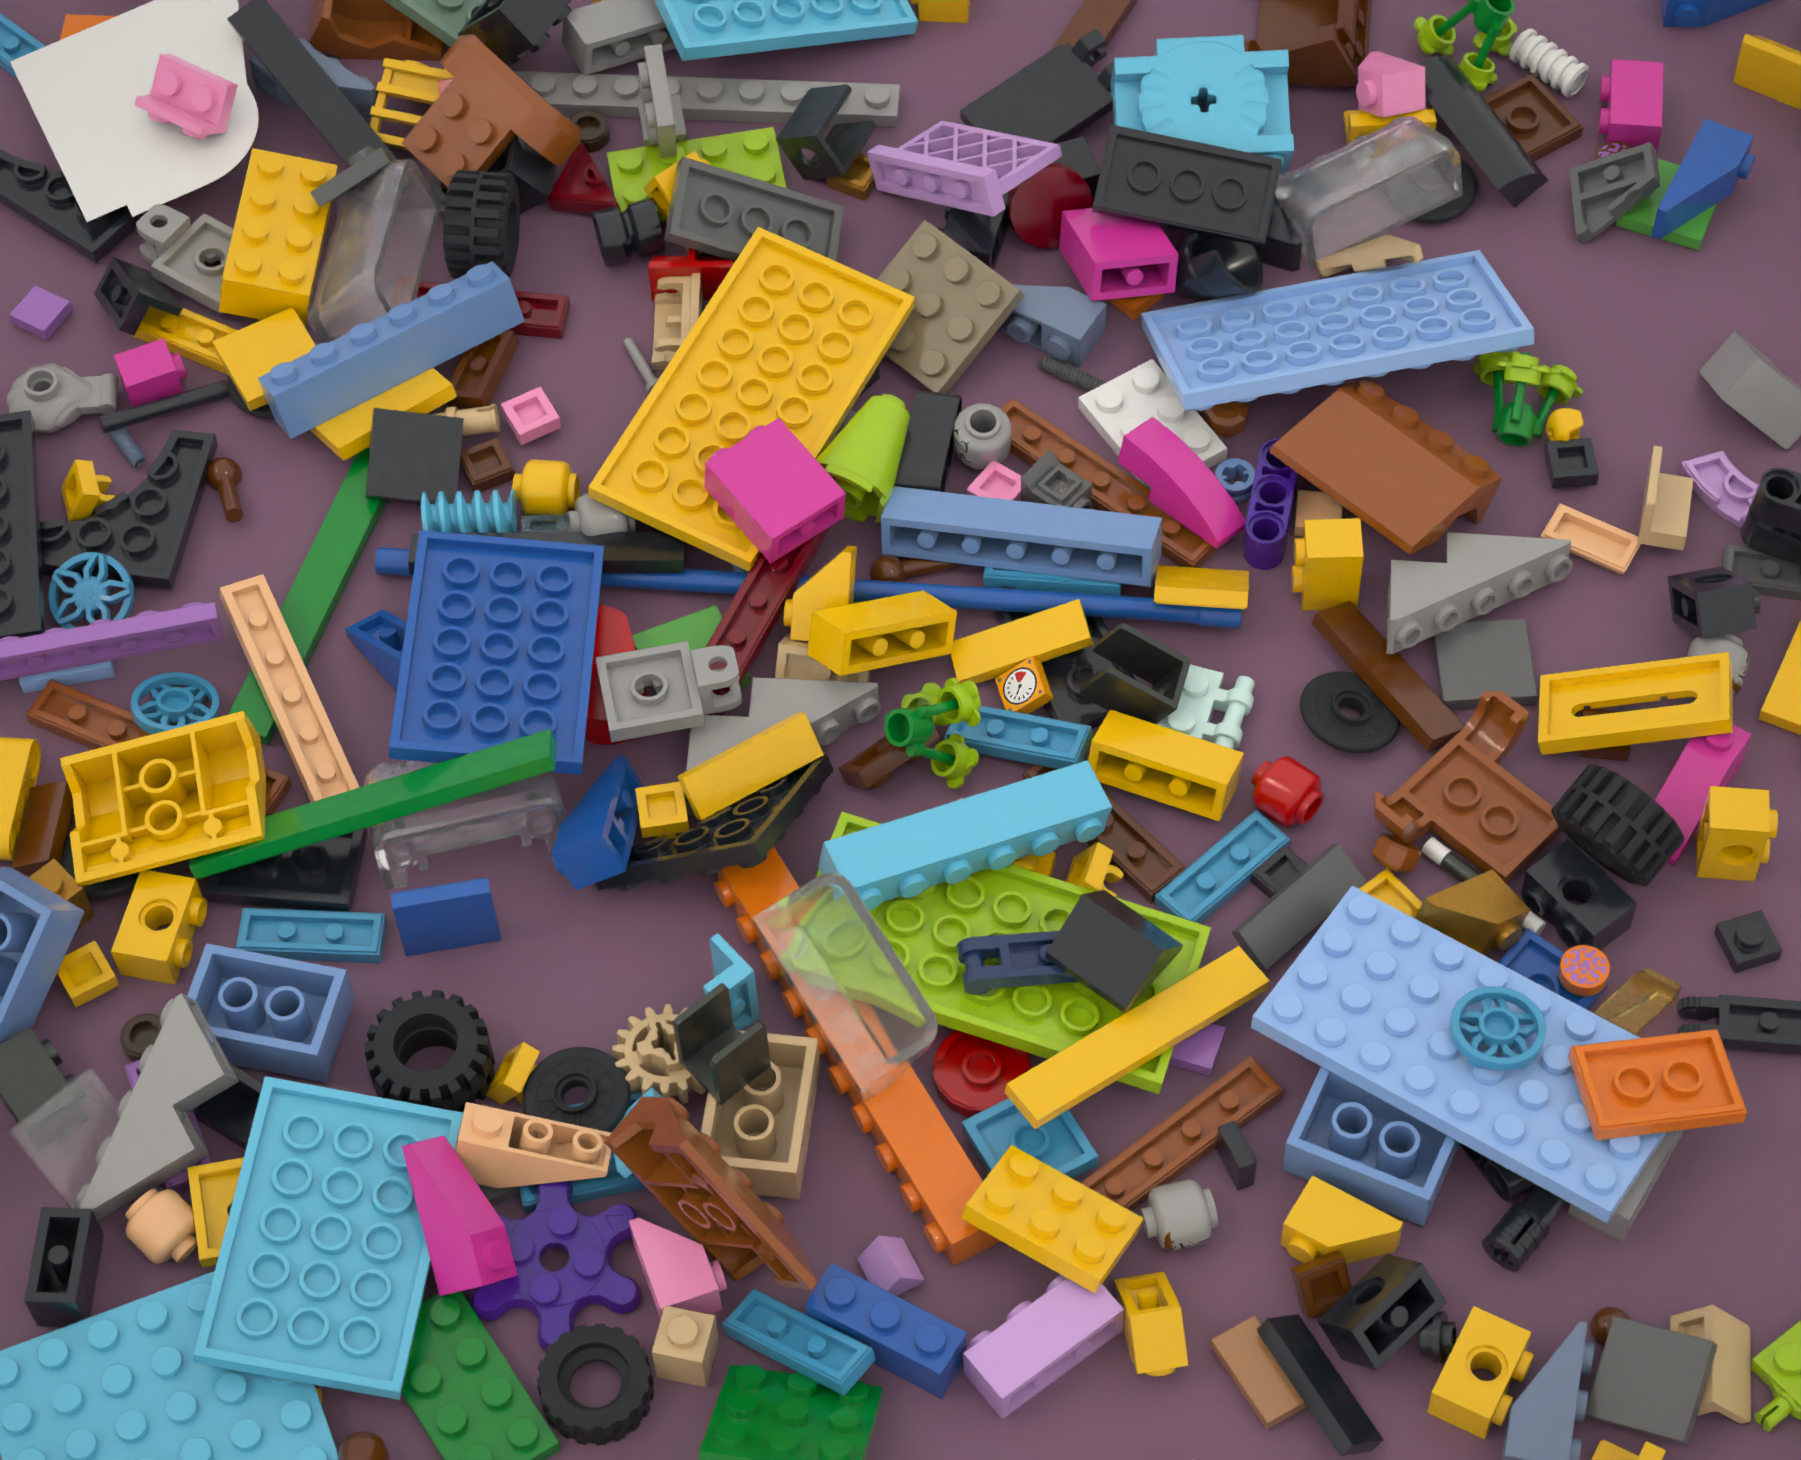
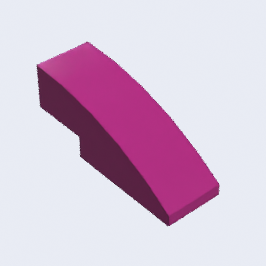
[1117,417,1246,549]

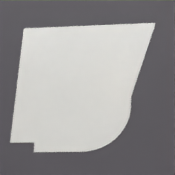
[10,0,259,222]

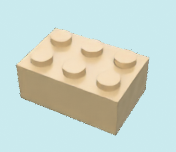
[701,1030,821,1200]

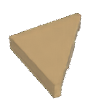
[1315,234,1423,277]

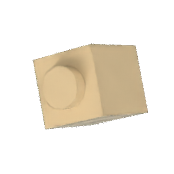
[652,1305,719,1387]

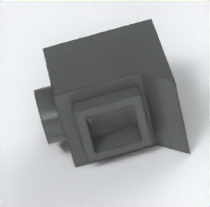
[1021,449,1093,509]

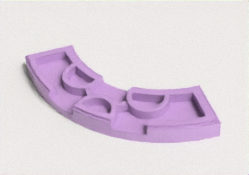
[1679,450,1758,528]

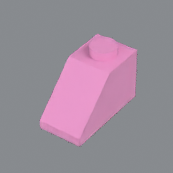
[1356,51,1425,118]
[629,1218,727,1320]

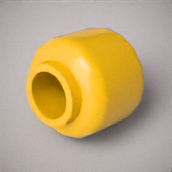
[512,459,580,519]

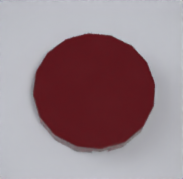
[1007,162,1093,248]

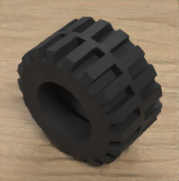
[443,170,520,279]
[1551,764,1685,887]
[364,990,495,1112]

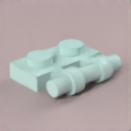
[1157,665,1255,750]

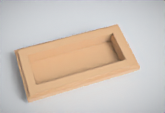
[1540,503,1641,575]

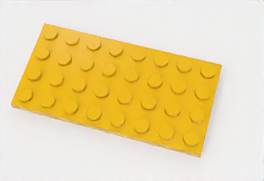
[588,227,915,572]

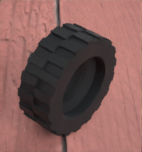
[537,1323,654,1446]

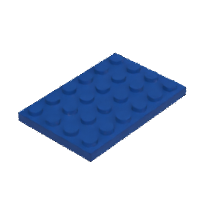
[389,530,604,775]

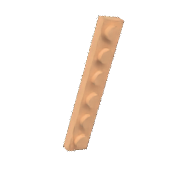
[220,574,359,802]

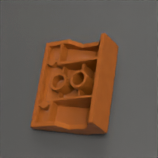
[308,0,443,61]
[1270,378,1503,554]
[604,1097,817,1290]

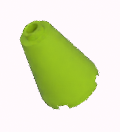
[816,394,910,523]

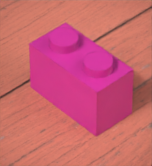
[1598,59,1663,151]

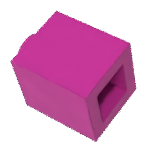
[113,338,187,407]

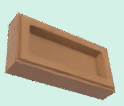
[1211,1315,1307,1430]

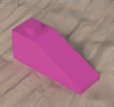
[1655,725,1751,866]
[402,1135,518,1296]

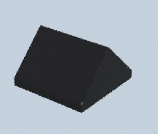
[1045,889,1183,1014]

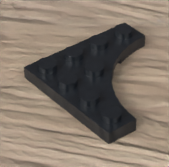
[0,149,147,263]
[40,429,218,589]
[595,754,834,891]

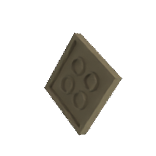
[877,220,1025,394]

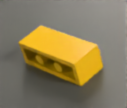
[807,590,957,676]
[1088,710,1244,821]

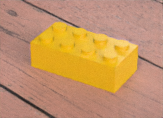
[219,148,338,328]

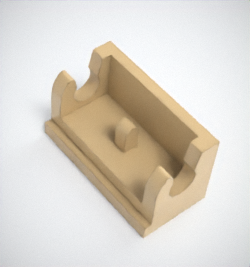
[652,273,703,370]

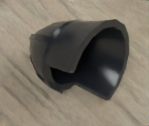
[1174,231,1264,300]

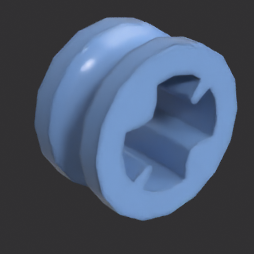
[1215,458,1255,504]

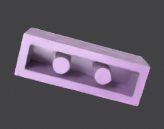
[963,1274,1124,1419]

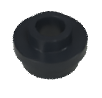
[1419,1310,1457,1363]

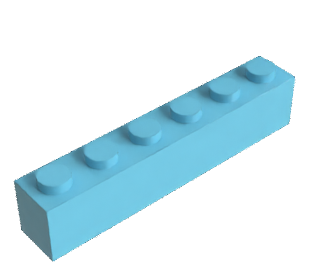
[818,760,1112,915]

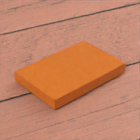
[1568,1029,1747,1140]

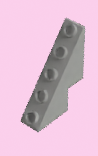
[1386,532,1573,654]
[684,677,882,816]
[75,993,239,1221]

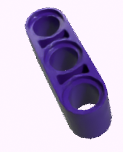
[1244,438,1298,570]

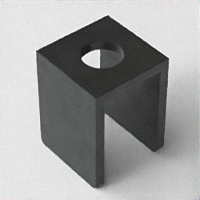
[775,84,877,180]
[1079,623,1191,724]
[673,983,771,1105]

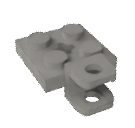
[638,44,687,158]
[136,204,233,314]
[595,641,742,742]

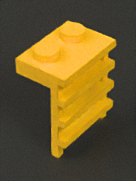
[370,57,454,151]

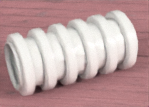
[1510,28,1589,98]

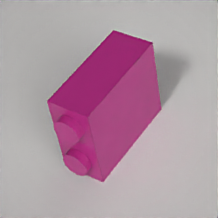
[1059,208,1179,301]
[704,418,846,564]

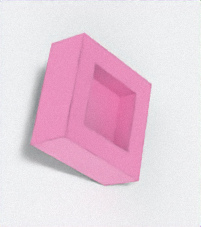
[501,387,561,446]
[966,461,1021,501]

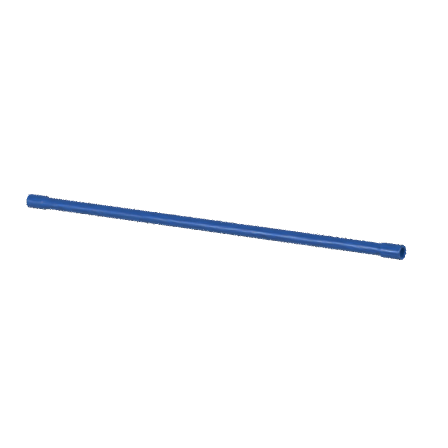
[375,547,1242,629]

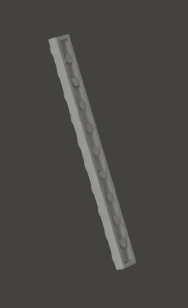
[514,71,900,127]

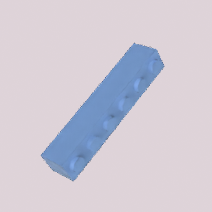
[258,261,525,439]
[881,486,1162,587]

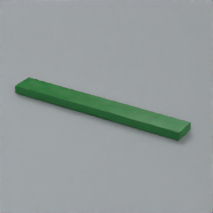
[228,447,387,746]
[189,729,557,879]

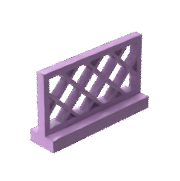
[867,120,1062,217]

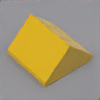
[1733,34,1801,110]

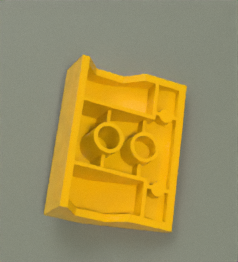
[60,711,266,887]

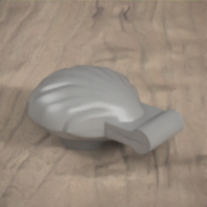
[6,363,119,433]

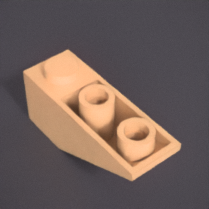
[455,1102,611,1189]

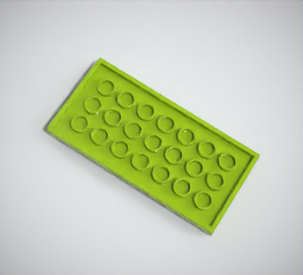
[780,812,1211,1094]

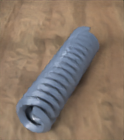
[108,428,146,468]

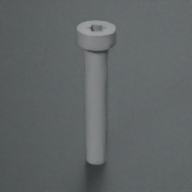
[623,337,659,393]

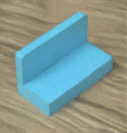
[703,933,760,1031]

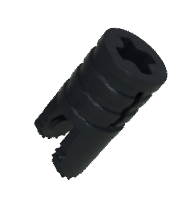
[1482,1186,1566,1272]

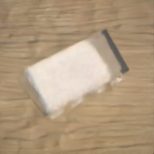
[1275,116,1463,270]
[308,159,441,343]
[752,873,938,1102]

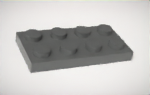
[664,157,844,261]

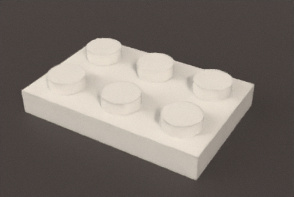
[1078,359,1228,490]

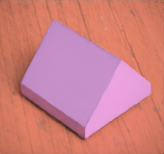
[857,1235,925,1296]

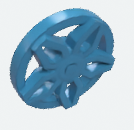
[48,552,135,629]
[131,672,220,734]
[1450,986,1546,1071]

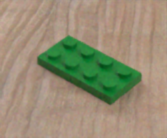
[401,1291,561,1460]

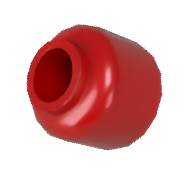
[1251,756,1324,827]

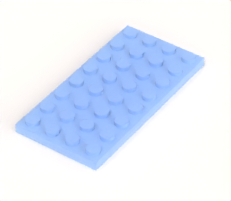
[1141,250,1534,411]
[1251,886,1667,1223]

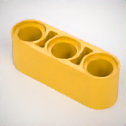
[0,737,41,861]

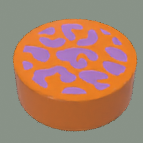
[1558,945,1610,996]

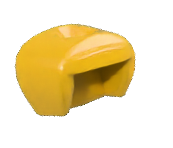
[1546,408,1584,441]

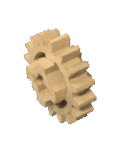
[612,1004,711,1104]

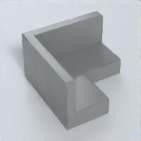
[1700,331,1801,449]

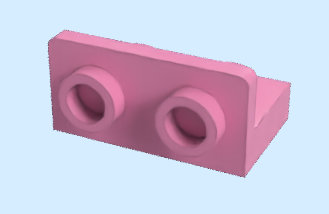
[134,54,238,139]

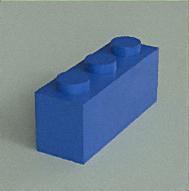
[805,1262,967,1399]

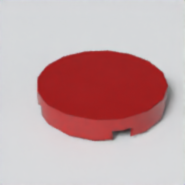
[933,1030,1031,1118]

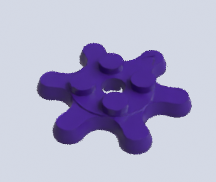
[471,1181,642,1351]

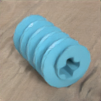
[421,489,517,533]

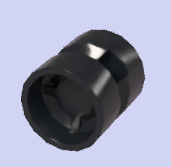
[592,198,665,266]

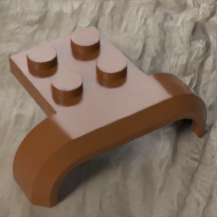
[401,34,581,187]
[1373,691,1562,884]

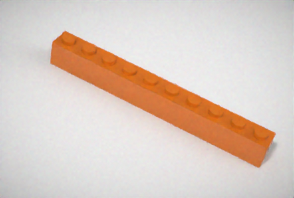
[714,846,1000,1266]

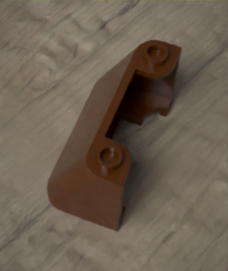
[1244,0,1372,89]

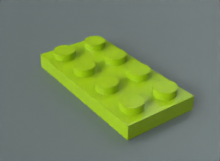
[607,127,787,221]

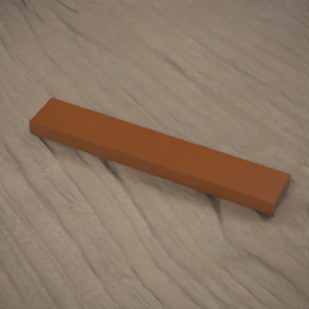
[1001,398,1217,568]
[26,679,292,814]
[1053,1055,1283,1271]

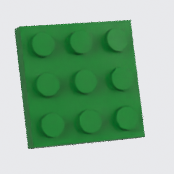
[698,1364,883,1460]

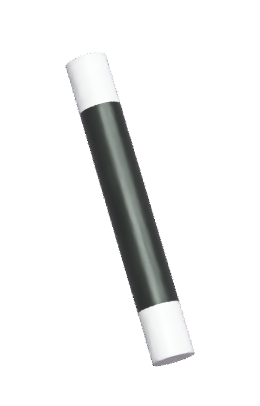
[1421,837,1546,935]

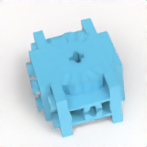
[1111,35,1294,180]

